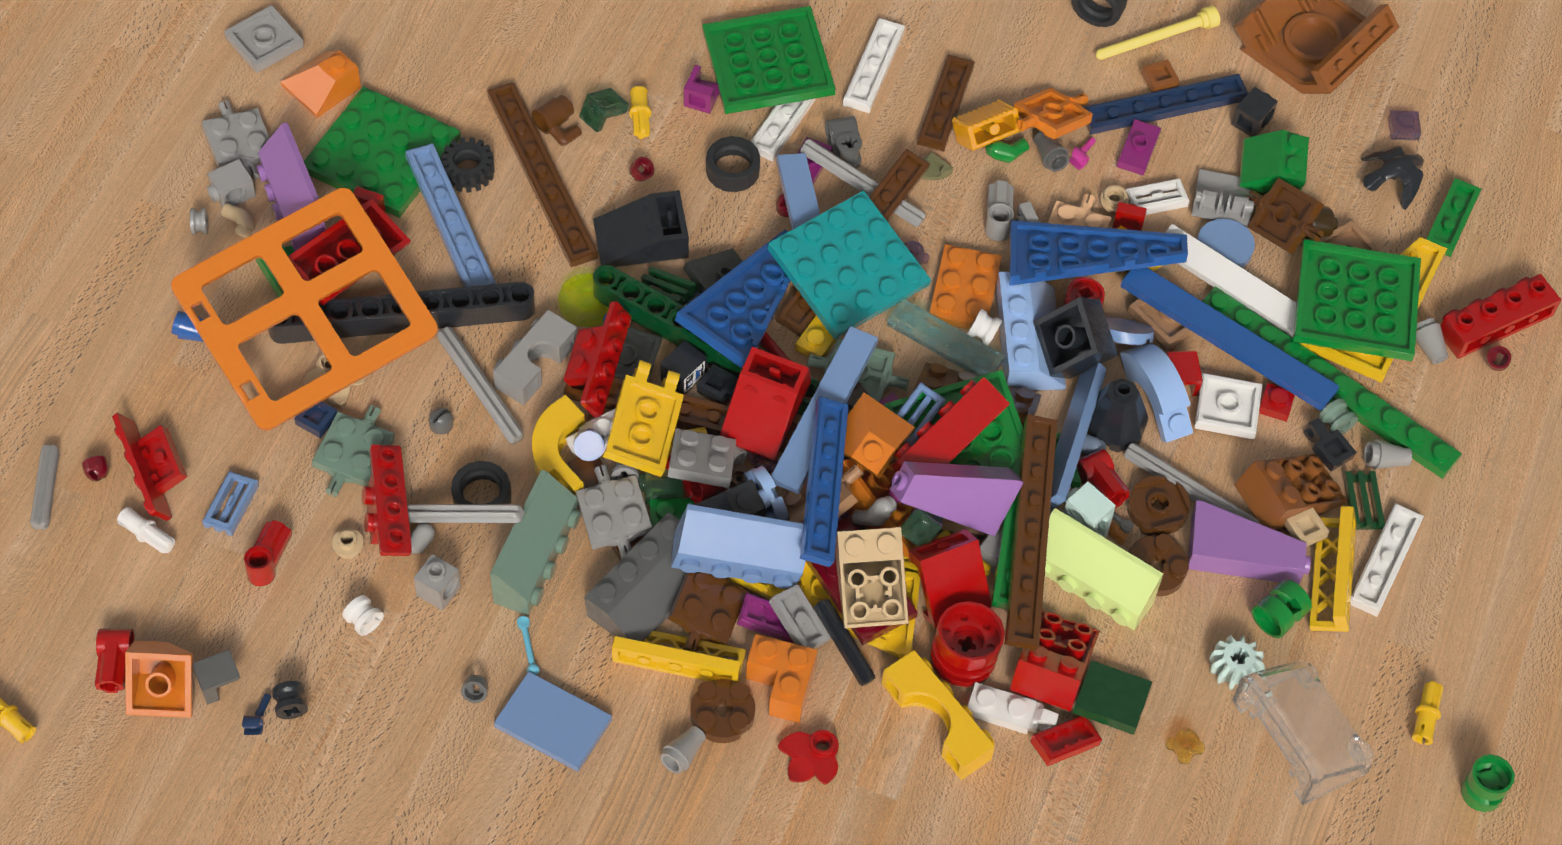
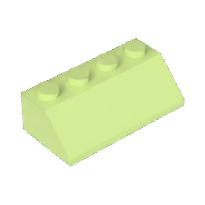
[1045,508,1163,630]

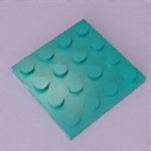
[767,190,932,340]

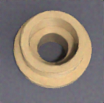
[1100,185,1129,213]
[332,528,364,559]

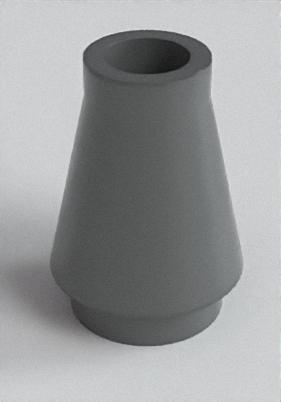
[1034,131,1069,172]

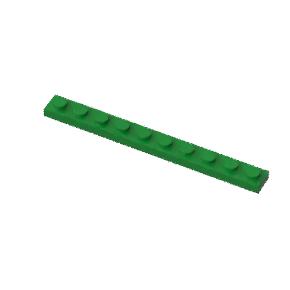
[1202,286,1462,479]

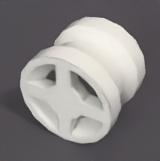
[967,309,1002,346]
[342,595,384,636]

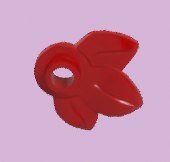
[778,730,839,785]

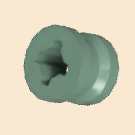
[1319,399,1358,434]

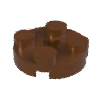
[1127,476,1191,536]
[1128,534,1189,597]
[690,679,755,743]

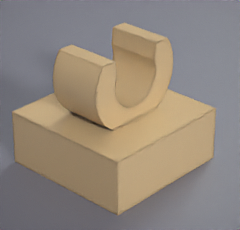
[1284,507,1329,547]

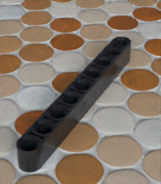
[268,282,535,344]

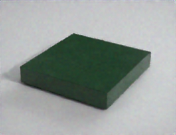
[1073,660,1152,735]

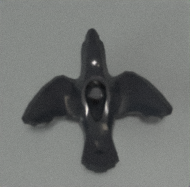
[1361,146,1424,210]

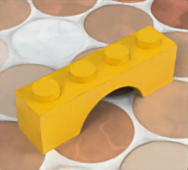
[882,650,995,780]

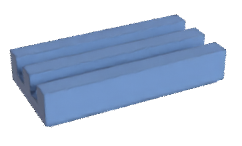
[897,382,946,446]
[202,471,259,536]

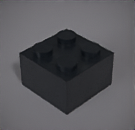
[1033,297,1118,379]

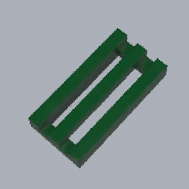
[640,266,698,306]
[1343,471,1385,530]

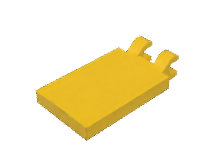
[602,360,684,477]

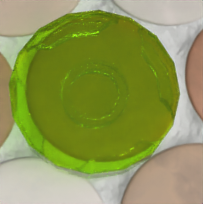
[558,273,610,327]

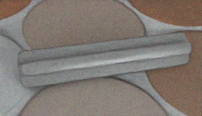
[30,445,59,530]

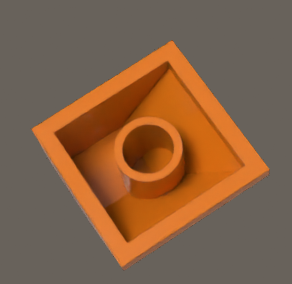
[281,50,361,118]
[844,393,915,479]
[125,640,193,718]

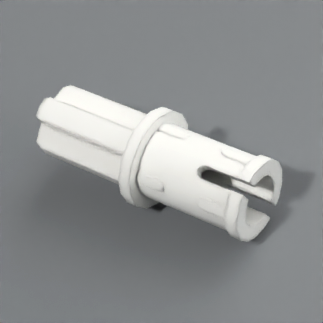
[117,507,175,553]

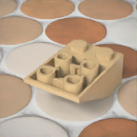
[835,527,909,628]

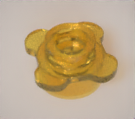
[1166,728,1205,764]

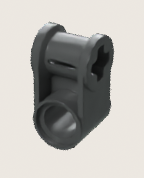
[825,115,862,168]

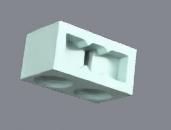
[1063,482,1116,538]

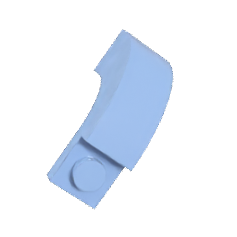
[1120,343,1193,443]

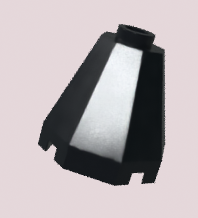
[1087,378,1149,453]

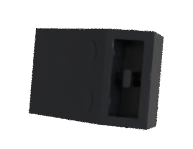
[593,190,689,267]

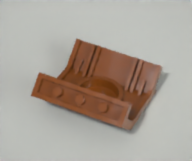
[1234,0,1400,94]

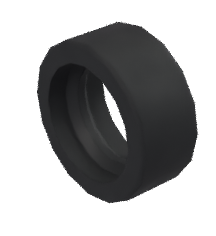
[1071,0,1127,27]
[706,136,761,192]
[451,461,512,504]

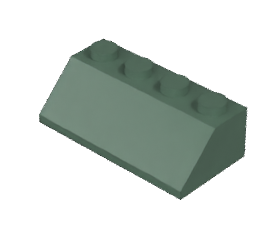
[490,470,581,616]

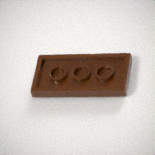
[913,362,1042,427]

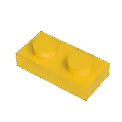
[795,315,837,357]

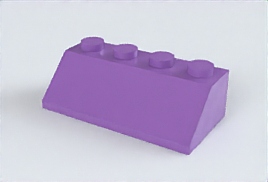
[256,122,326,251]

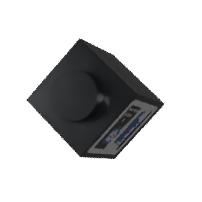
[660,340,707,395]

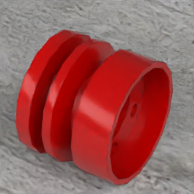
[930,601,1005,687]

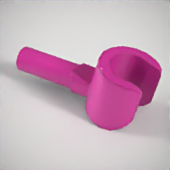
[1069,137,1096,170]

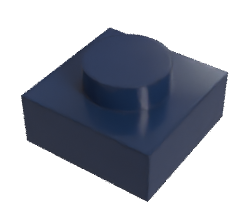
[294,402,338,438]

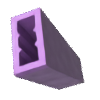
[890,461,1024,536]
[1188,500,1311,585]

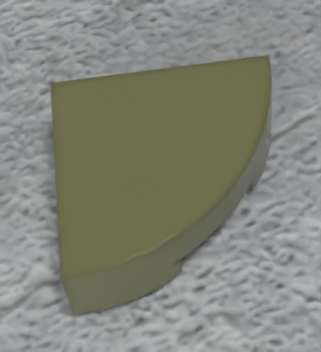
[921,152,953,180]

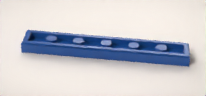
[800,396,848,567]

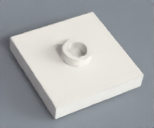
[1194,373,1262,439]

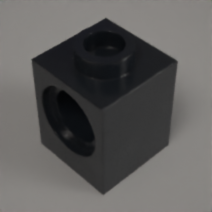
[1231,87,1278,137]

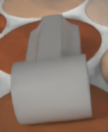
[985,180,1014,241]

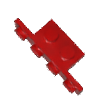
[563,301,631,418]
[112,412,188,521]
[362,444,412,556]

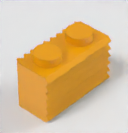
[952,99,1021,151]

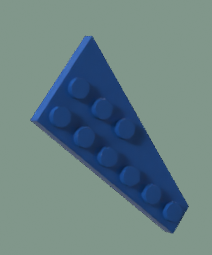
[1009,220,1188,286]
[675,229,791,368]

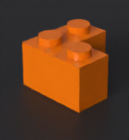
[746,634,818,723]

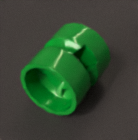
[1252,579,1312,639]
[1461,754,1515,812]

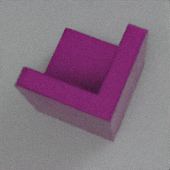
[684,65,719,114]

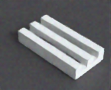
[1126,178,1189,215]

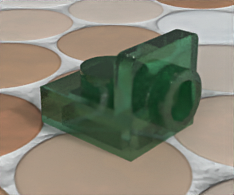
[579,88,629,132]
[639,472,683,504]
[900,508,943,546]

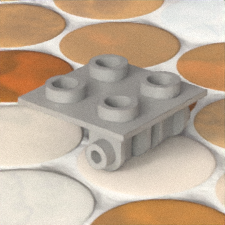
[1191,169,1254,226]

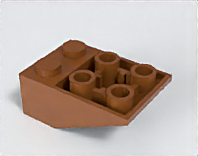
[1234,454,1348,531]

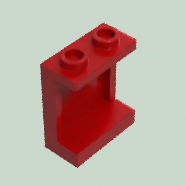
[908,529,991,628]

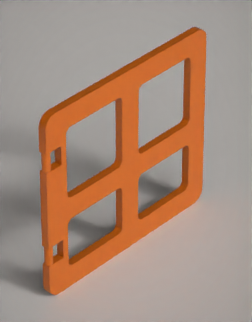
[171,188,438,431]

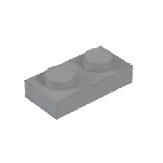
[769,584,831,649]

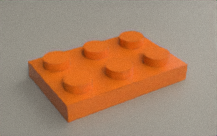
[928,244,1002,330]

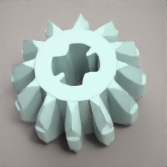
[1209,635,1265,690]

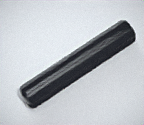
[814,599,875,686]

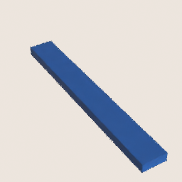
[1120,268,1340,411]

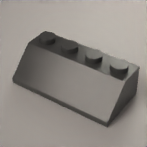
[584,513,686,642]

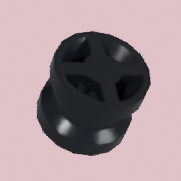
[271,681,308,719]

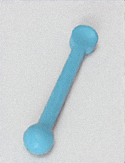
[517,616,540,675]

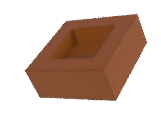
[1141,59,1179,92]

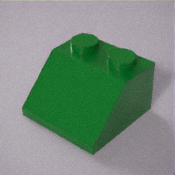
[1239,130,1309,194]

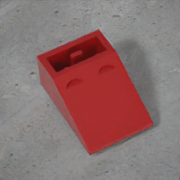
[720,347,811,461]
[1009,610,1100,712]

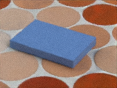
[494,672,612,772]

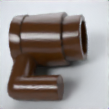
[532,95,582,146]

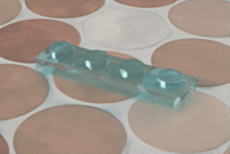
[887,299,1004,377]

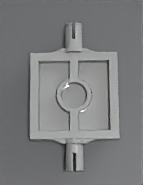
[202,100,270,180]
[575,465,652,559]

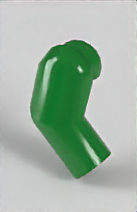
[986,138,1029,163]

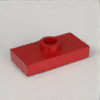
[1030,716,1103,767]

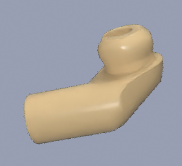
[221,203,255,238]

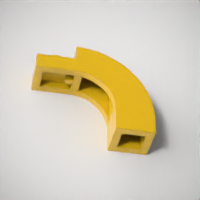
[532,395,585,502]

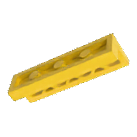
[1309,507,1357,632]
[612,631,746,682]

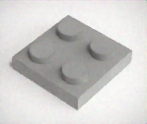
[224,5,304,73]
[667,428,736,488]

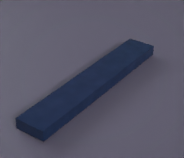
[1083,74,1248,135]

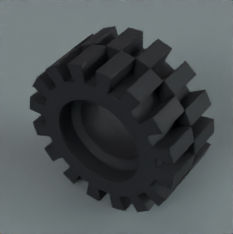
[441,137,495,193]

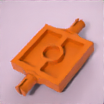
[1013,87,1093,139]

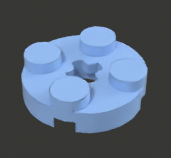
[744,465,789,521]

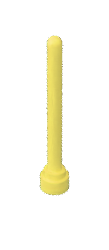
[1096,5,1220,60]

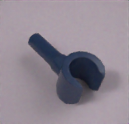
[242,693,272,735]

